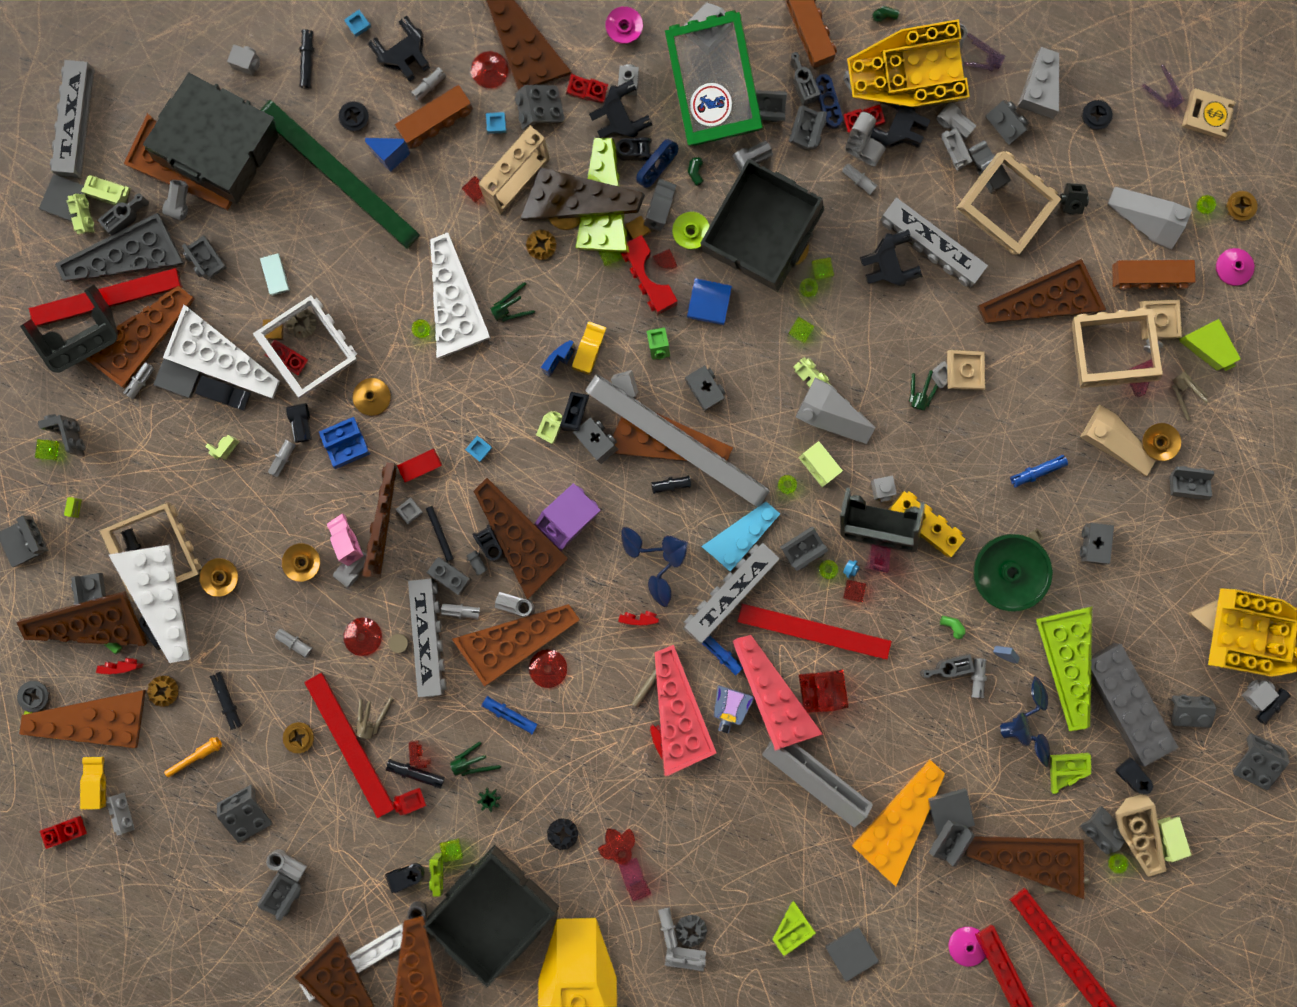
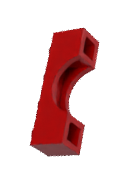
[620,235,678,315]

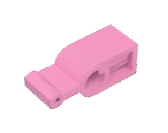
[327,514,363,566]

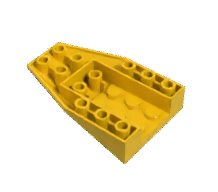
[847,19,970,107]
[1208,588,1297,677]
[538,918,617,1007]

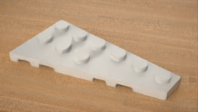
[430,233,490,359]
[163,305,280,399]
[109,545,190,663]

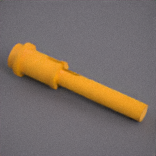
[165,737,222,778]

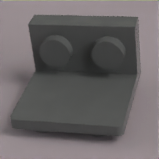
[0,515,48,567]
[1233,733,1290,790]
[217,785,272,843]

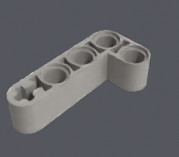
[845,112,886,166]

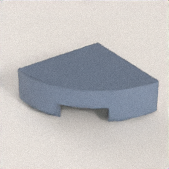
[993,646,1020,664]

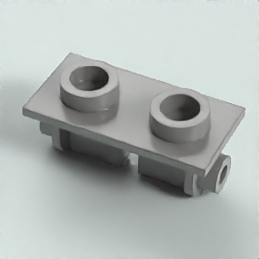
[941,127,973,171]
[106,792,135,835]
[665,947,706,971]

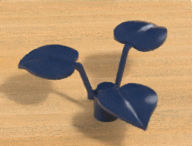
[621,527,688,607]
[1000,676,1050,767]

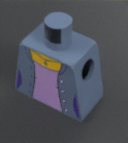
[714,685,754,734]

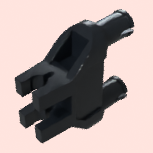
[368,16,430,82]
[589,79,653,138]
[870,102,931,148]
[860,229,923,287]

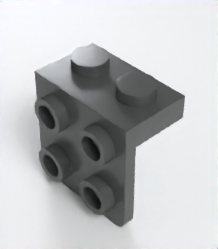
[515,85,564,130]
[37,414,85,456]

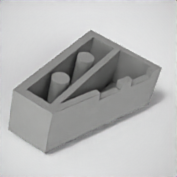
[1017,47,1059,119]

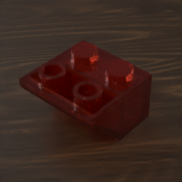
[799,669,849,713]

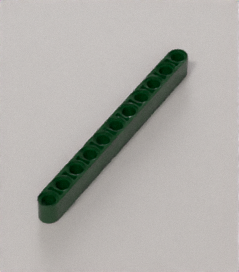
[260,99,420,250]

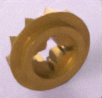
[1226,191,1257,222]
[526,229,556,260]
[146,676,179,707]
[283,722,314,754]

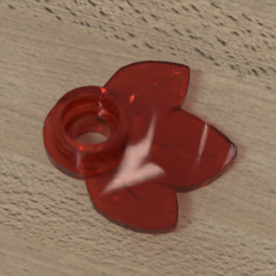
[598,828,635,865]

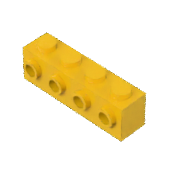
[888,491,965,558]

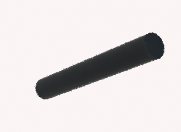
[426,506,454,562]

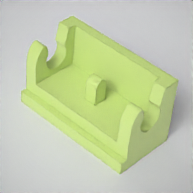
[81,175,131,205]
[798,441,843,487]
[1158,817,1191,862]

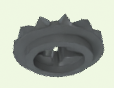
[17,681,49,712]
[676,915,707,947]

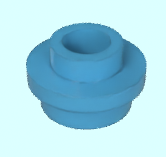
[843,560,860,578]

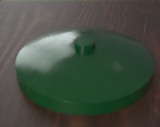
[973,534,1053,611]

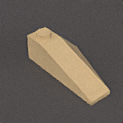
[1080,405,1156,476]
[1115,794,1166,877]

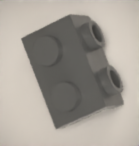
[747,90,787,122]
[986,100,1030,145]
[789,105,827,151]
[182,236,227,280]
[1170,466,1214,500]
[780,526,828,571]
[1171,695,1217,728]
[1080,806,1125,854]
[929,820,975,866]
[257,871,301,921]

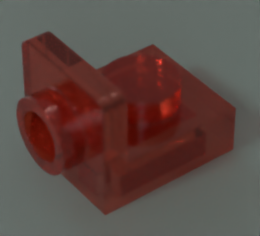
[409,740,432,769]

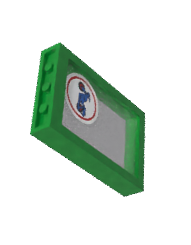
[665,10,764,147]

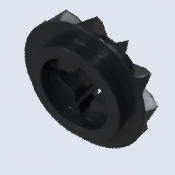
[1081,100,1113,131]
[338,101,369,132]
[547,818,578,850]

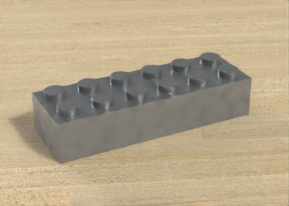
[1091,643,1179,766]

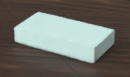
[260,253,290,296]

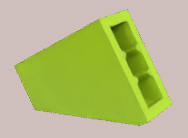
[1179,319,1241,371]

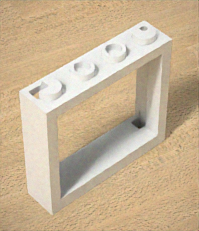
[253,295,357,399]

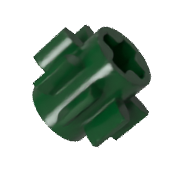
[477,787,502,812]

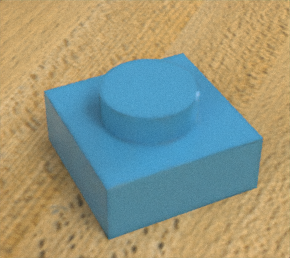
[344,9,371,37]
[486,112,506,134]
[465,435,492,463]

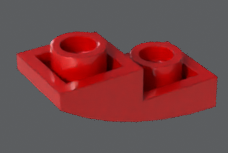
[565,74,609,103]
[843,104,886,133]
[265,339,308,376]
[397,448,442,482]
[618,611,659,625]
[96,658,143,674]
[650,724,663,760]
[40,815,87,849]

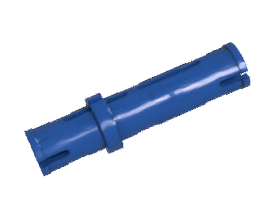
[1010,455,1068,488]
[702,635,743,676]
[481,696,538,735]

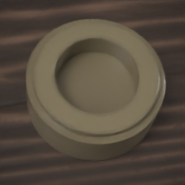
[389,634,409,653]

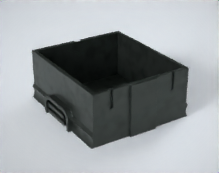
[143,72,279,204]
[700,159,825,292]
[423,845,559,988]

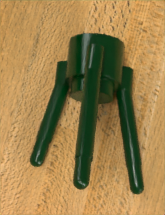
[490,282,535,323]
[909,370,939,411]
[450,741,501,777]

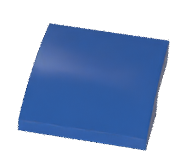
[687,278,732,325]
[541,340,576,377]
[319,417,370,469]

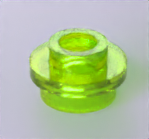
[1196,195,1216,214]
[799,278,819,297]
[411,319,431,339]
[778,475,797,494]
[819,560,838,579]
[1108,853,1128,874]

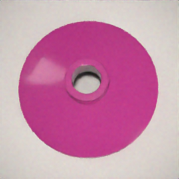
[605,6,643,44]
[1216,248,1254,286]
[948,926,985,967]

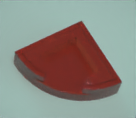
[652,249,677,269]

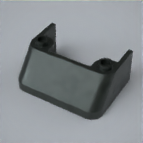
[20,284,118,373]
[840,487,925,552]

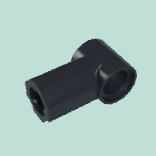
[286,403,312,443]

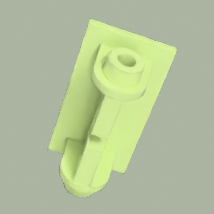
[67,194,95,234]
[794,357,831,387]

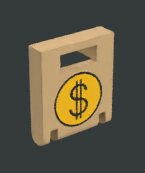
[1182,88,1235,139]

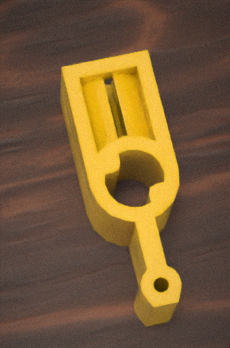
[572,321,606,375]
[80,757,106,809]

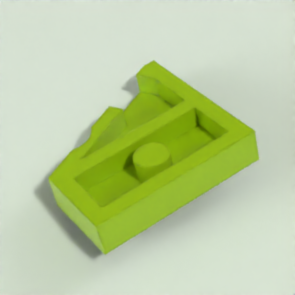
[1050,753,1091,794]
[429,853,443,896]
[773,901,816,956]

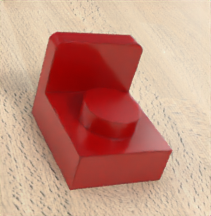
[393,788,426,815]

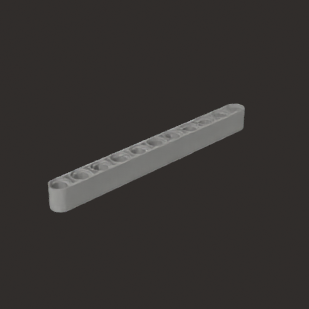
[585,374,770,507]

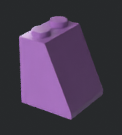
[534,483,600,551]

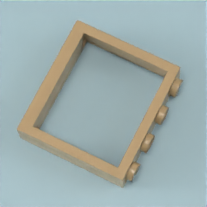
[478,126,550,215]
[956,151,1061,255]
[1072,308,1162,388]
[100,502,202,602]

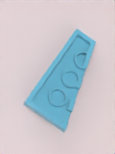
[701,502,780,571]

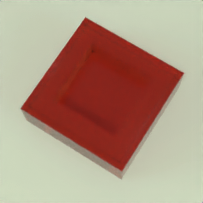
[462,176,483,203]
[843,579,866,603]

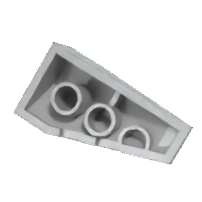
[1107,187,1192,250]
[796,377,876,444]

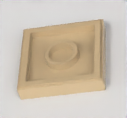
[1140,300,1182,340]
[947,350,985,390]

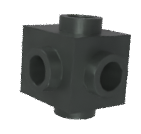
[1059,183,1089,215]

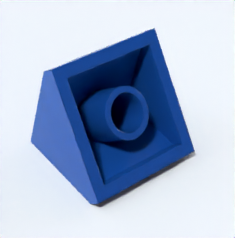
[365,138,410,172]

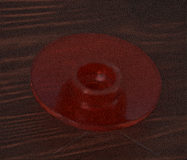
[471,51,508,88]
[343,618,382,656]
[529,649,567,688]

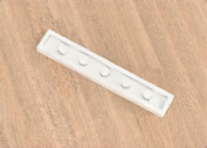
[300,923,403,1002]

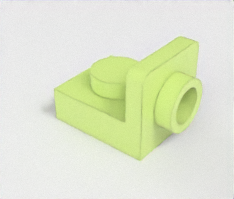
[536,411,563,444]
[205,435,239,460]

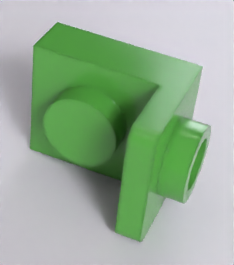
[646,327,670,360]

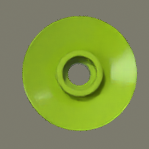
[672,212,710,249]

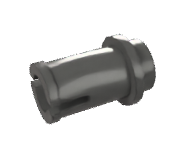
[466,550,488,576]

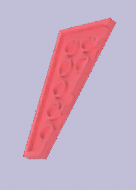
[732,635,823,750]
[654,645,716,776]

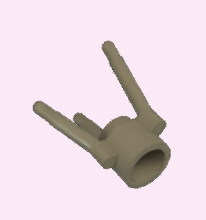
[1171,371,1209,421]
[356,697,393,739]

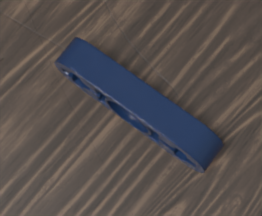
[815,74,843,129]
[636,139,679,188]

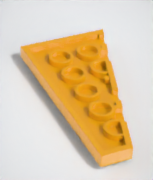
[852,759,945,887]

